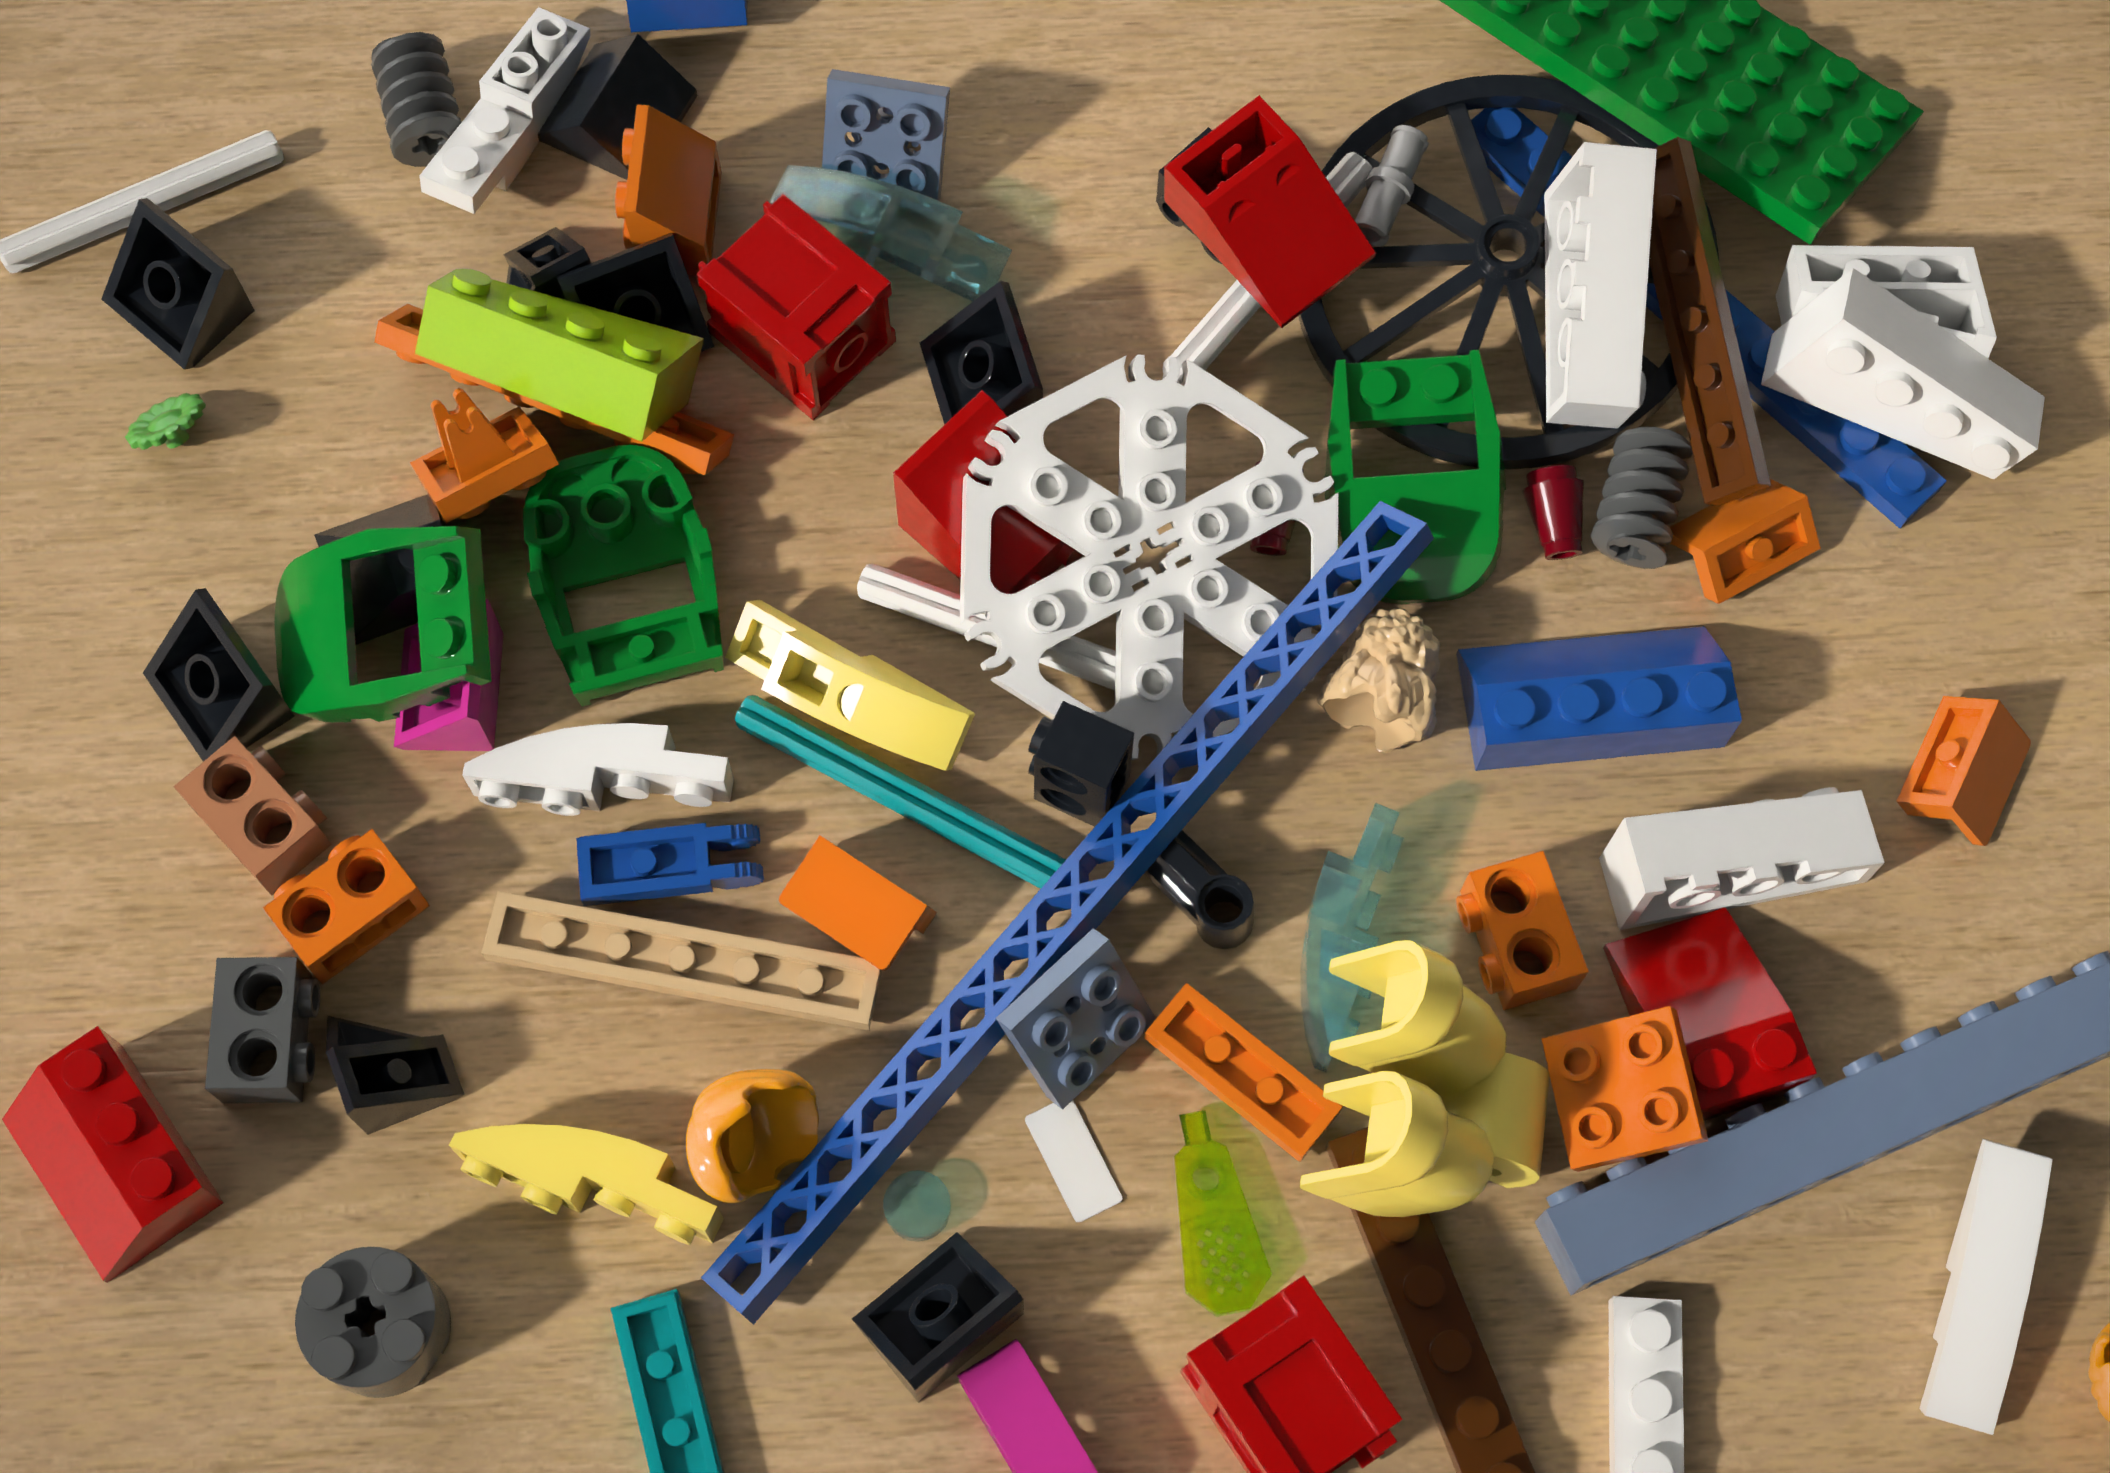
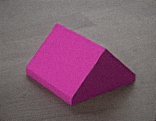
[394,599,504,751]

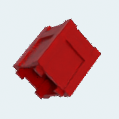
[697,194,896,420]
[1180,1275,1403,1473]

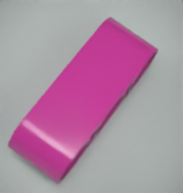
[957,1339,1098,1473]

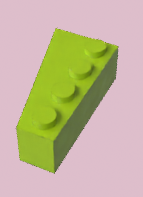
[415,269,704,442]

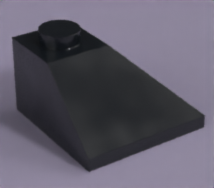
[314,494,445,645]

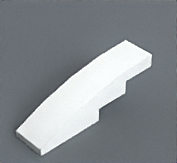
[1919,1139,2053,1435]

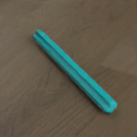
[735,695,1066,889]

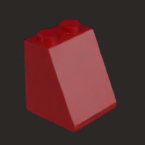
[893,390,1083,594]

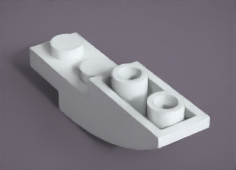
[419,7,590,214]
[462,723,734,816]

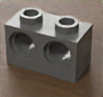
[205,957,320,1103]

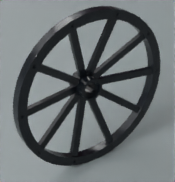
[1298,75,1719,469]

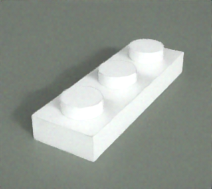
[1608,1296,1684,1473]

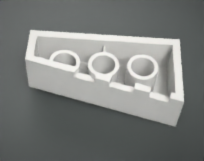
[1544,142,1657,429]
[1761,268,2045,479]
[1599,787,1885,931]

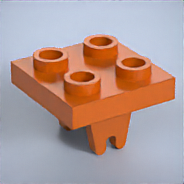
[410,388,559,524]
[1541,1006,1708,1172]

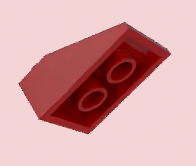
[1603,907,1817,1121]

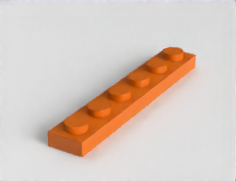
[374,304,734,475]

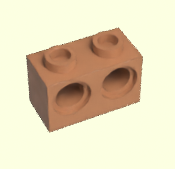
[173,736,332,896]

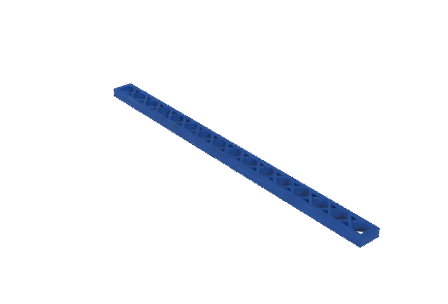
[701,501,1434,1325]

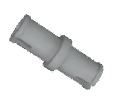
[1355,125,1429,247]

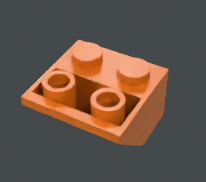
[615,105,722,276]

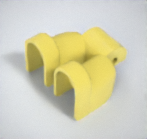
[1300,940,1550,1217]

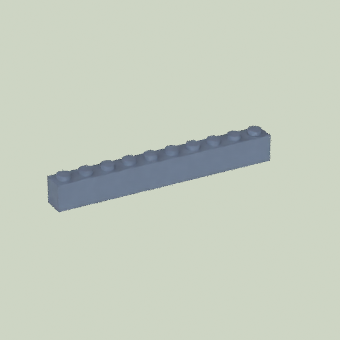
[1535,951,2110,1296]

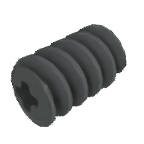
[371,32,462,167]
[1591,427,1693,569]

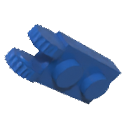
[576,823,764,906]

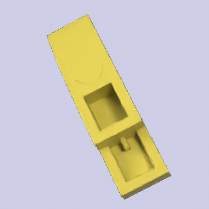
[725,600,975,771]
[449,1124,724,1245]

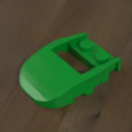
[1324,350,1506,604]
[523,445,724,707]
[274,526,492,723]

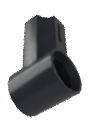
[1144,830,1254,950]

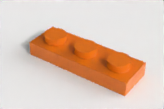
[1144,983,1343,1162]

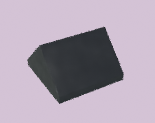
[537,34,698,180]
[101,198,255,370]
[556,233,714,352]
[919,280,1043,425]
[143,588,295,762]
[852,1232,1024,1403]

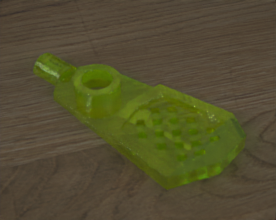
[1174,1110,1272,1317]

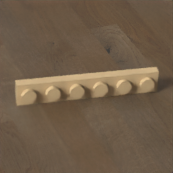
[481,891,882,1031]

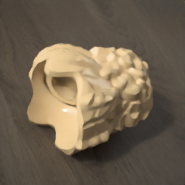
[1317,608,1441,753]

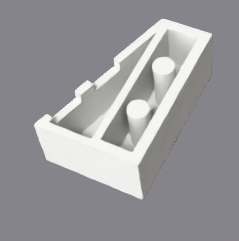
[1776,245,1997,358]

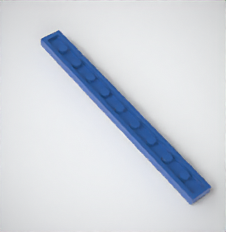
[1471,107,1947,529]

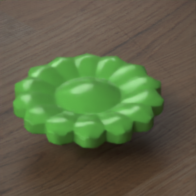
[125,393,206,450]

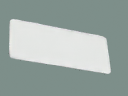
[1025,1100,1122,1222]

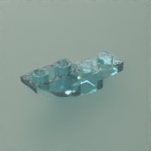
[769,165,1012,302]
[1300,803,1404,1073]

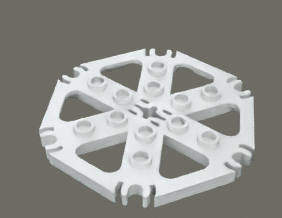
[960,355,1338,760]

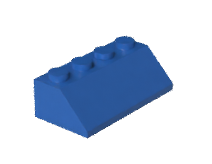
[1456,626,1742,771]

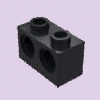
[1028,701,1134,827]

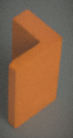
[1670,479,1821,604]
[1896,696,2031,846]
[779,835,937,971]

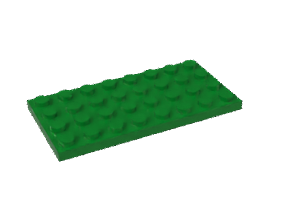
[1439,0,1924,245]

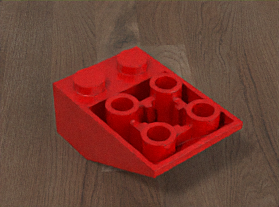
[1164,95,1376,328]

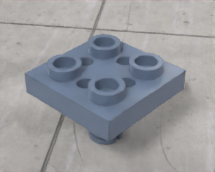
[821,69,950,207]
[996,928,1156,1110]

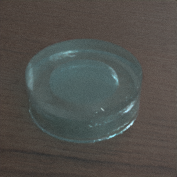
[883,1170,951,1242]

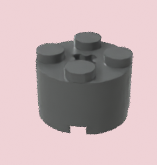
[295,1247,451,1398]

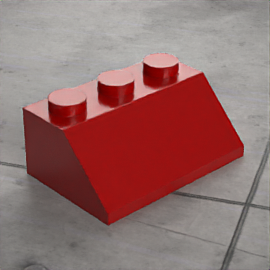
[2,1026,224,1283]

